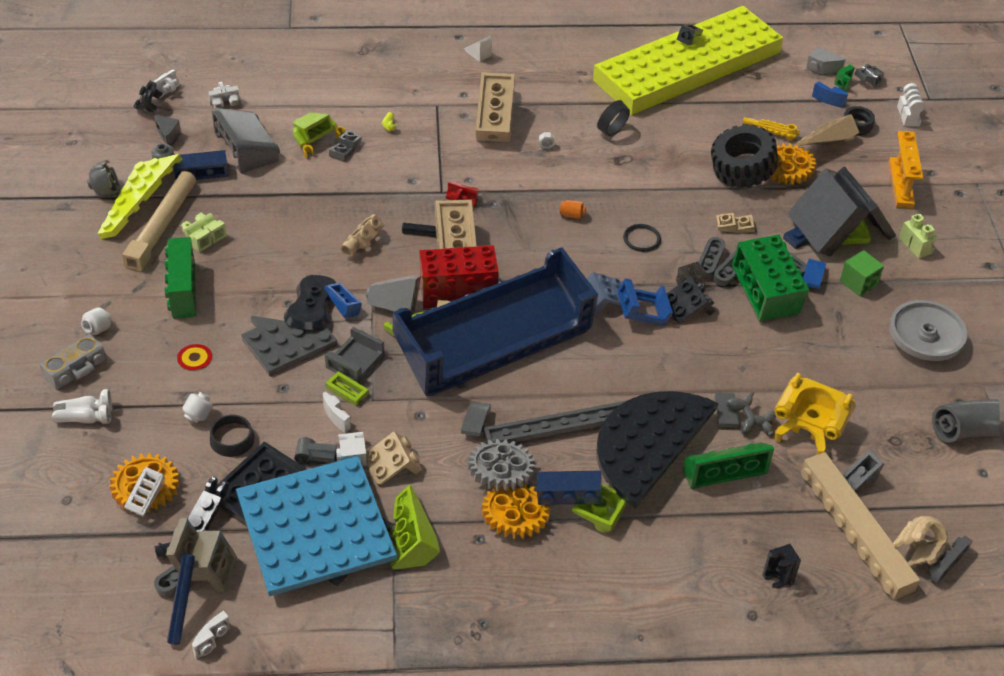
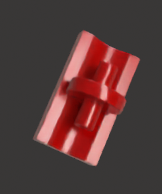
[445,181,479,207]

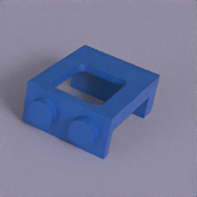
[617,278,673,325]

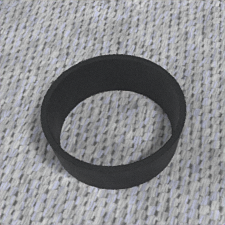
[597,100,630,136]
[210,414,255,457]

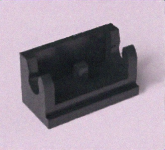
[762,543,801,588]

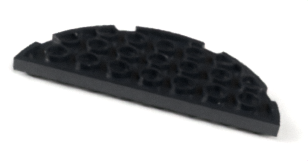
[596,391,719,508]

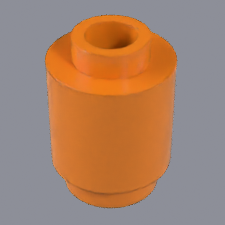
[560,200,586,219]

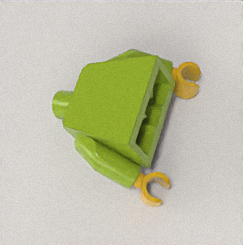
[292,112,346,159]

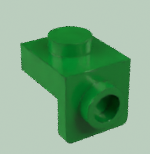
[834,64,855,91]

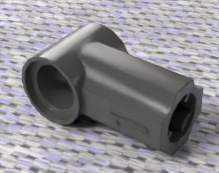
[294,437,337,465]

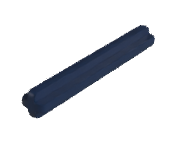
[167,554,195,645]

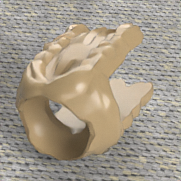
[893,516,948,568]

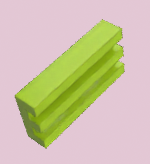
[325,371,369,406]

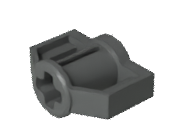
[854,64,885,86]

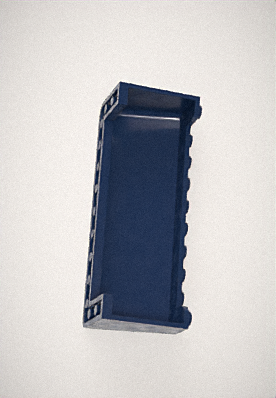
[392,247,598,396]

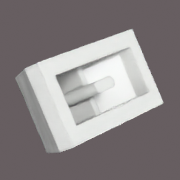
[464,35,492,62]

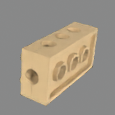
[476,72,515,142]
[435,200,477,249]

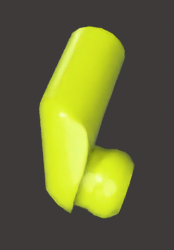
[382,112,397,132]

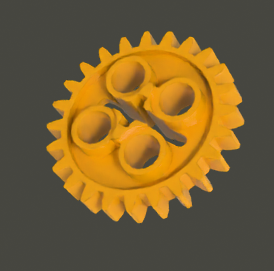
[770,143,816,185]
[109,453,180,513]
[481,483,550,539]

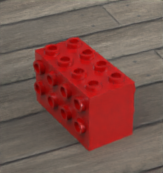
[419,245,499,308]

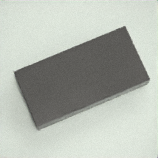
[714,393,739,428]

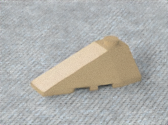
[797,114,859,146]

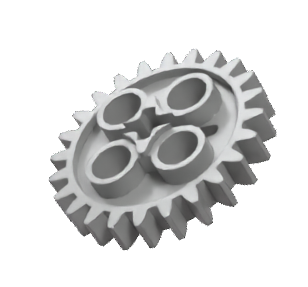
[468,439,535,491]

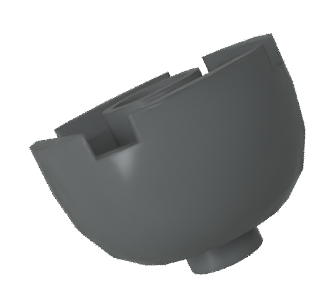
[87,160,120,197]

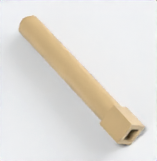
[122,171,196,272]

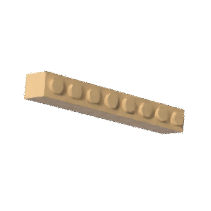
[801,452,920,601]

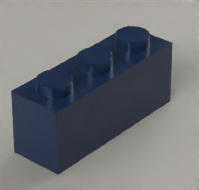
[174,150,229,180]
[537,470,602,505]

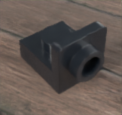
[677,24,703,45]

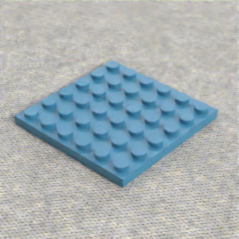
[236,456,397,597]

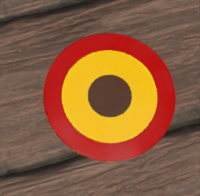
[177,344,212,370]

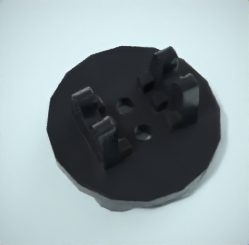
[133,80,163,112]

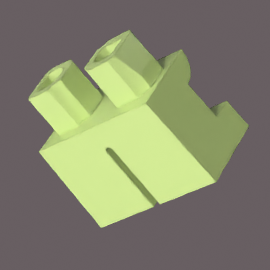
[181,212,226,253]
[899,214,937,259]

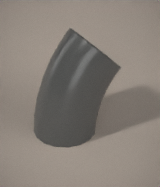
[932,399,1000,442]

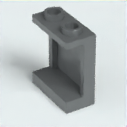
[325,327,385,383]

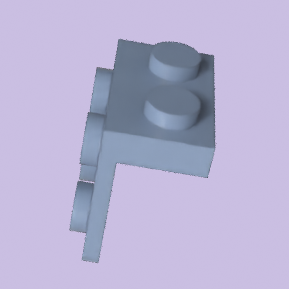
[587,272,622,315]

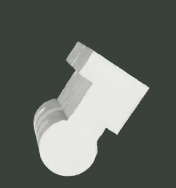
[897,83,925,127]

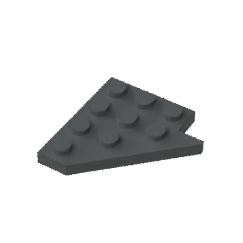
[241,316,337,376]

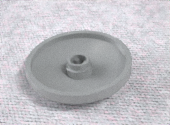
[889,300,967,361]

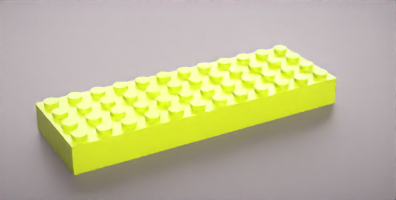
[593,6,784,115]

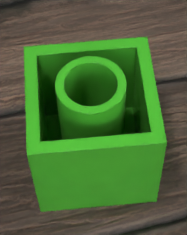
[840,250,884,297]

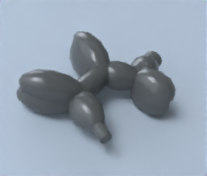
[726,392,776,436]

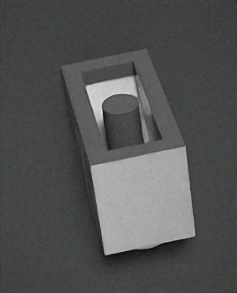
[806,47,846,75]

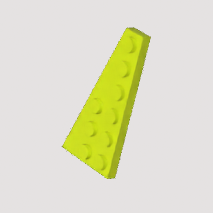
[98,154,182,239]

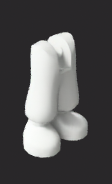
[52,389,112,424]

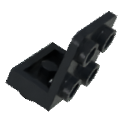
[667,276,716,323]

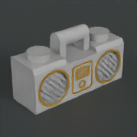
[39,334,106,390]

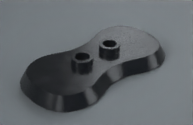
[284,275,339,330]

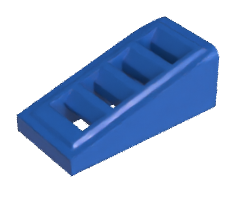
[325,282,362,318]

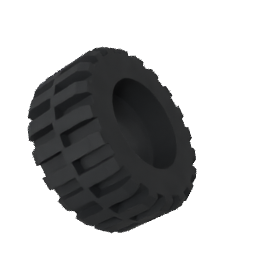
[711,124,778,188]

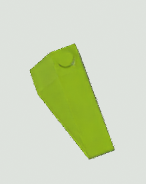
[391,485,440,570]

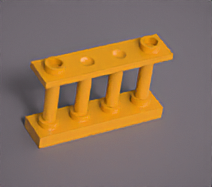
[889,131,923,209]

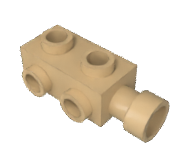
[340,214,384,257]

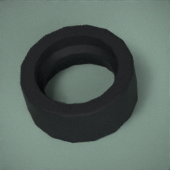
[843,106,875,136]

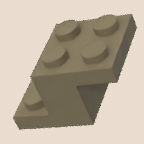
[166,518,237,593]

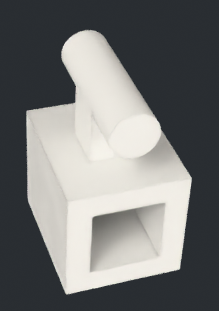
[336,432,367,467]

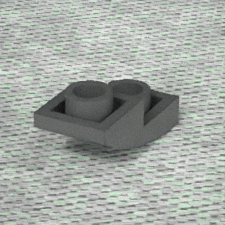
[329,131,362,161]
[461,401,491,437]

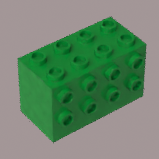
[732,234,809,322]

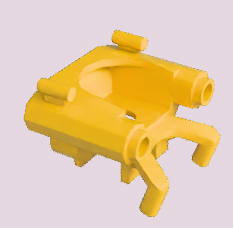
[774,373,856,455]

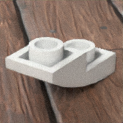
[323,392,351,433]
[192,611,231,659]

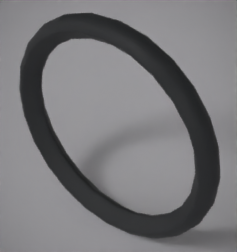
[623,224,661,251]

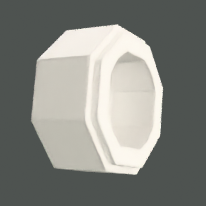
[539,132,555,149]

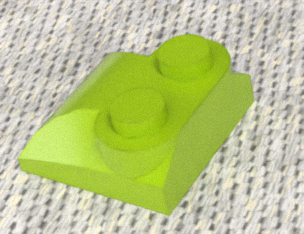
[572,484,627,533]

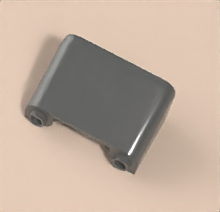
[212,108,280,173]

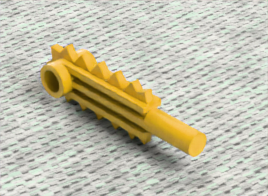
[743,117,800,141]

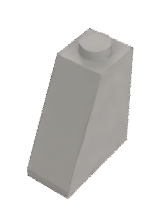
[366,274,421,313]

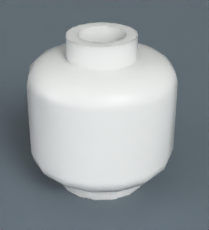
[81,307,111,335]
[182,392,213,423]

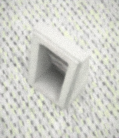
[124,467,165,517]

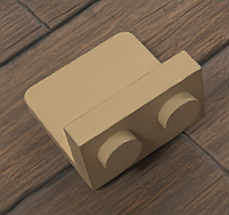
[366,431,422,485]

